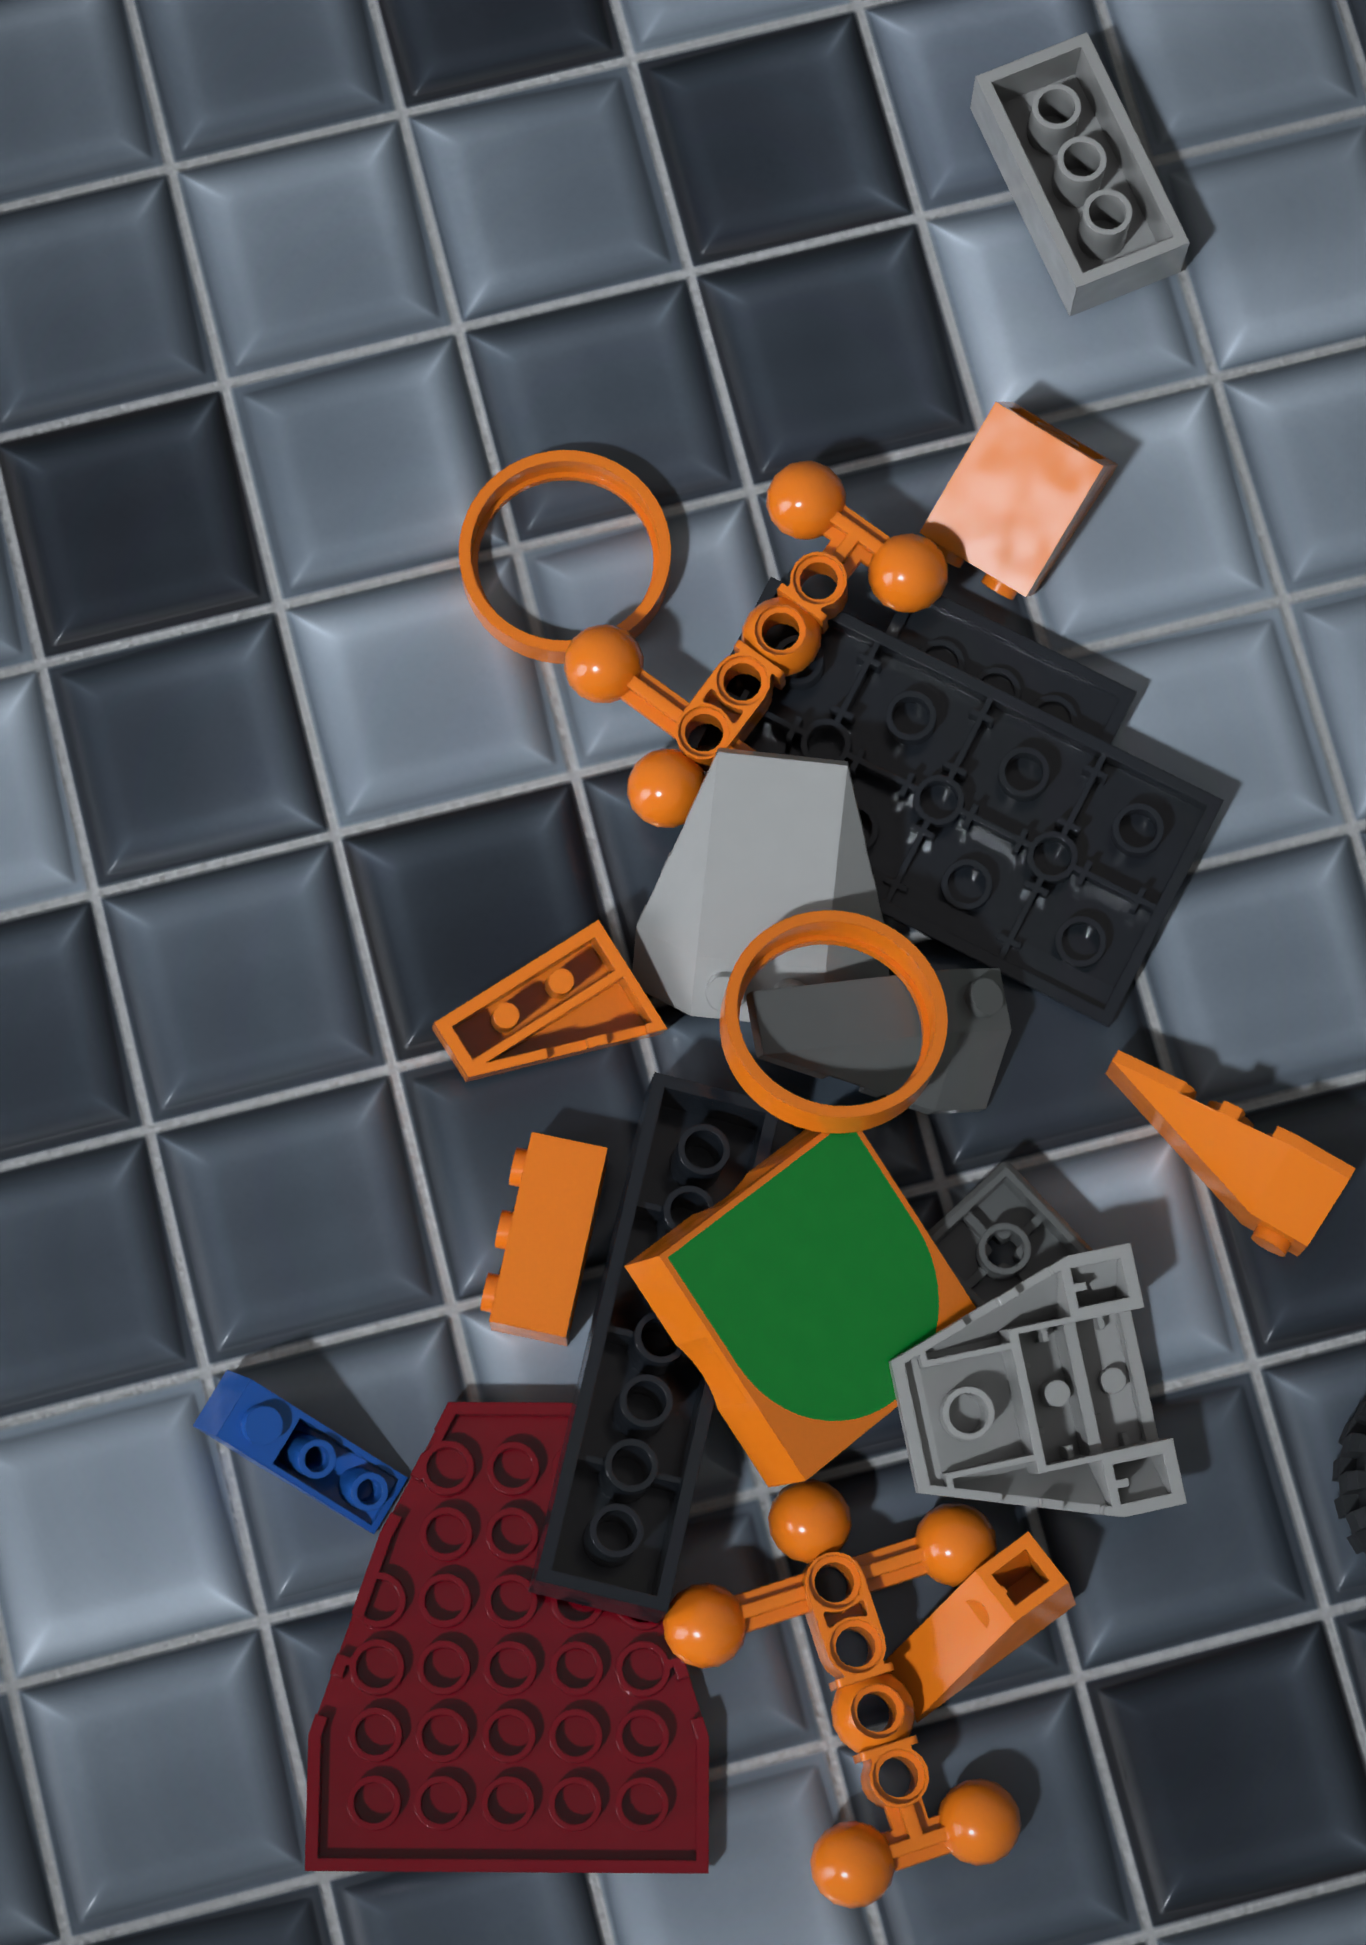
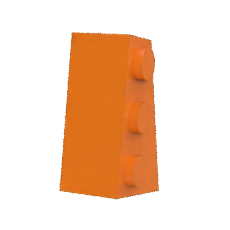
[432,919,668,1082]

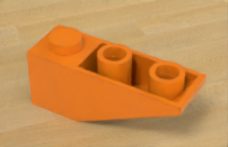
[884,1531,1076,1723]

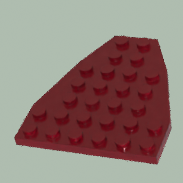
[305,1402,709,1874]

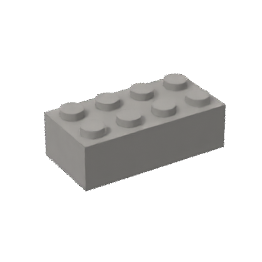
[970,32,1190,317]

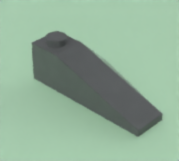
[746,968,1012,1114]

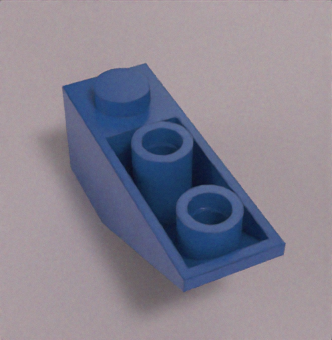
[193,1370,408,1534]

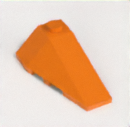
[1105,1050,1356,1257]

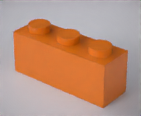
[480,1132,609,1346]

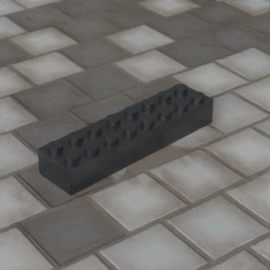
[528,1072,778,1623]

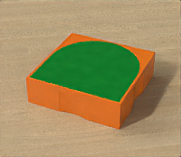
[624,1129,977,1487]

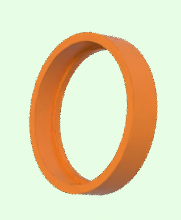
[459,450,671,664]
[719,910,948,1134]

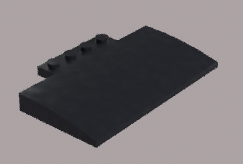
[688,577,1224,1028]

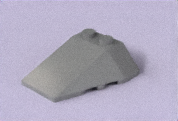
[632,748,889,1022]
[888,1242,1187,1517]

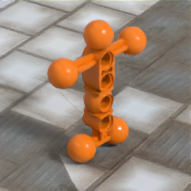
[564,460,948,828]
[663,1479,1022,1909]

